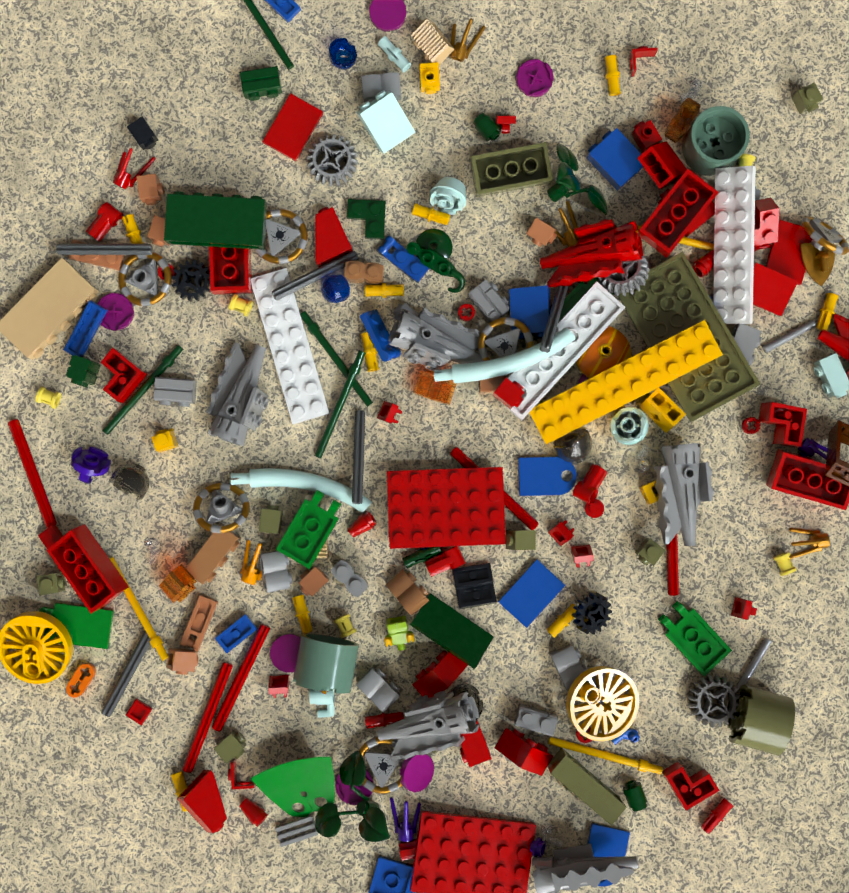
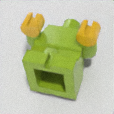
[384,615,415,651]

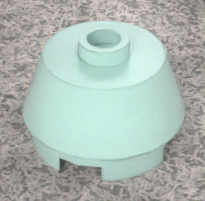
[430,177,466,215]
[611,407,649,445]

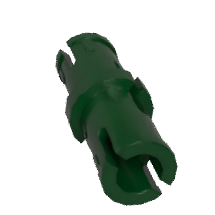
[402,547,442,569]

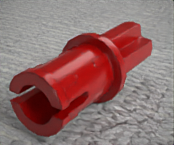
[365,712,404,729]
[701,798,734,834]

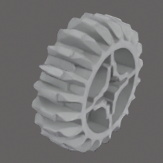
[307,134,358,186]
[598,255,649,297]
[688,674,741,728]

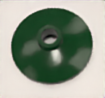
[416,229,453,259]

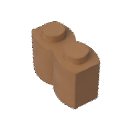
[344,261,384,285]
[385,569,429,615]

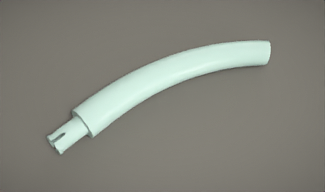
[434,328,575,383]
[231,468,372,513]

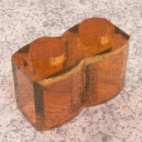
[664,98,701,143]
[413,369,457,405]
[158,564,197,604]

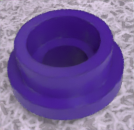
[530,837,546,857]

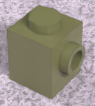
[791,82,823,114]
[259,505,283,534]
[505,530,536,550]
[635,538,666,566]
[36,572,66,596]
[214,730,247,764]

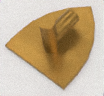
[800,243,835,286]

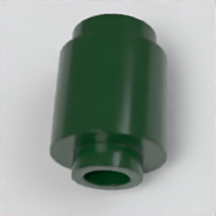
[473,113,501,142]
[623,780,647,812]

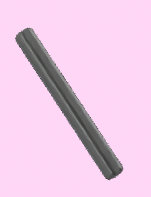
[56,244,153,255]
[272,251,358,301]
[540,286,568,353]
[352,410,365,504]
[101,631,151,717]

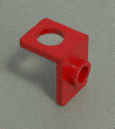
[629,46,658,77]
[228,759,256,789]

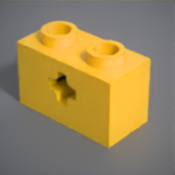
[639,388,686,433]

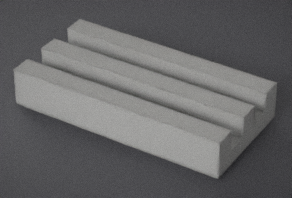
[275,815,318,847]

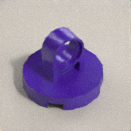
[71,447,111,484]

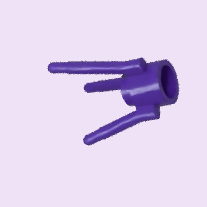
[797,437,838,467]
[390,797,421,842]

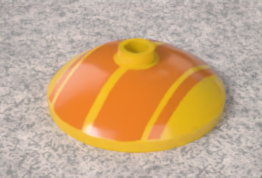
[576,326,631,379]

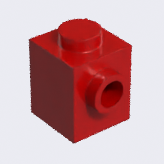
[631,120,662,153]
[493,377,525,410]

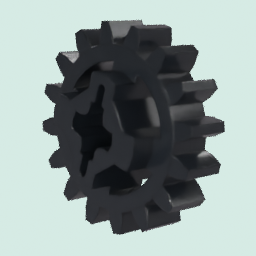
[171,260,211,302]
[572,592,612,635]

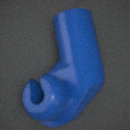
[611,728,640,745]

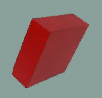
[38,525,63,549]
[125,698,153,726]

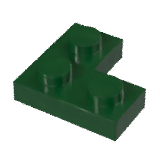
[347,199,386,240]

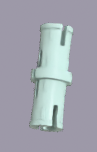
[378,36,411,73]

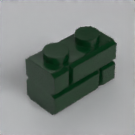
[240,66,283,101]
[66,355,100,388]

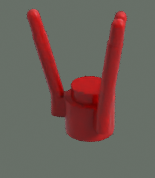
[113,148,156,190]

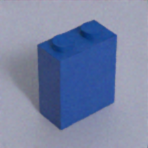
[587,128,643,191]
[509,285,551,340]

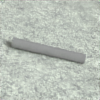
[762,320,816,353]
[736,638,772,689]

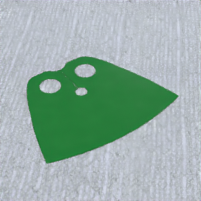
[250,756,335,818]

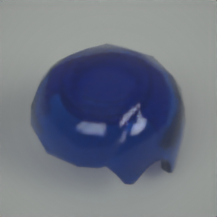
[328,38,357,70]
[321,274,350,303]

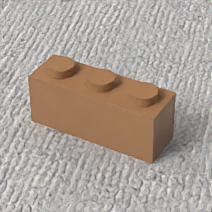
[184,524,241,585]

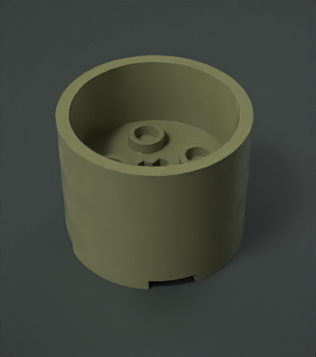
[727,684,795,756]

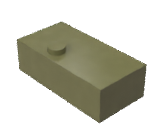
[469,142,553,197]
[547,748,627,826]

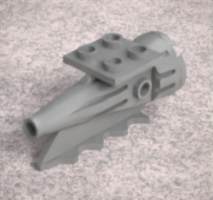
[388,307,490,371]
[205,342,269,447]
[653,443,714,546]
[377,691,479,760]
[532,844,639,893]

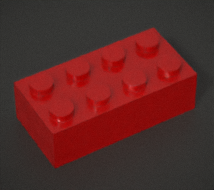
[637,169,719,258]
[209,247,252,295]
[766,449,849,510]
[46,524,129,614]

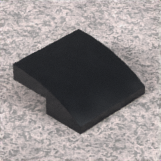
[452,563,497,609]

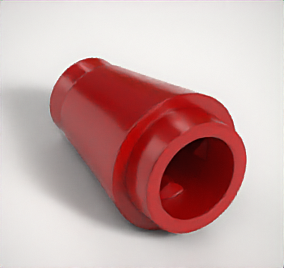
[692,250,714,277]
[347,511,377,538]
[239,798,268,827]

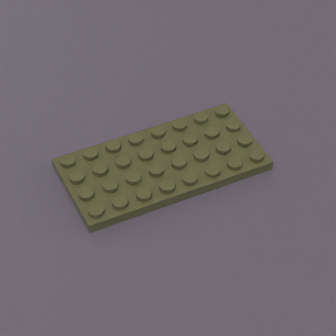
[618,251,760,423]

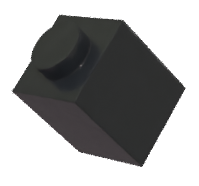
[127,116,159,150]

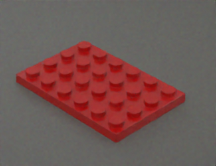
[387,467,506,549]
[410,810,536,893]

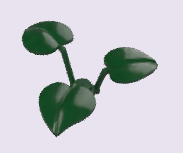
[547,143,608,215]
[315,751,390,842]

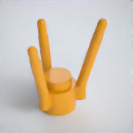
[240,540,262,585]

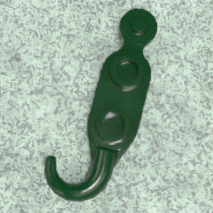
[407,241,465,293]

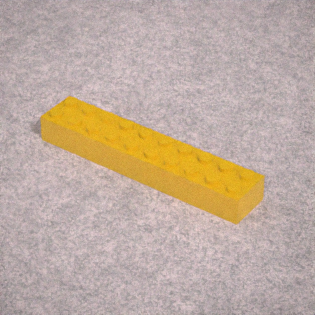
[529,320,723,444]

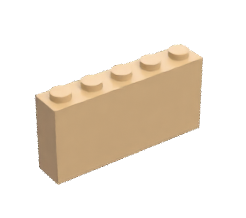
[0,258,99,360]

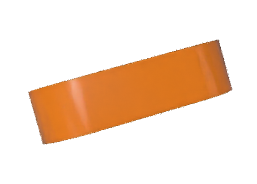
[66,663,96,698]

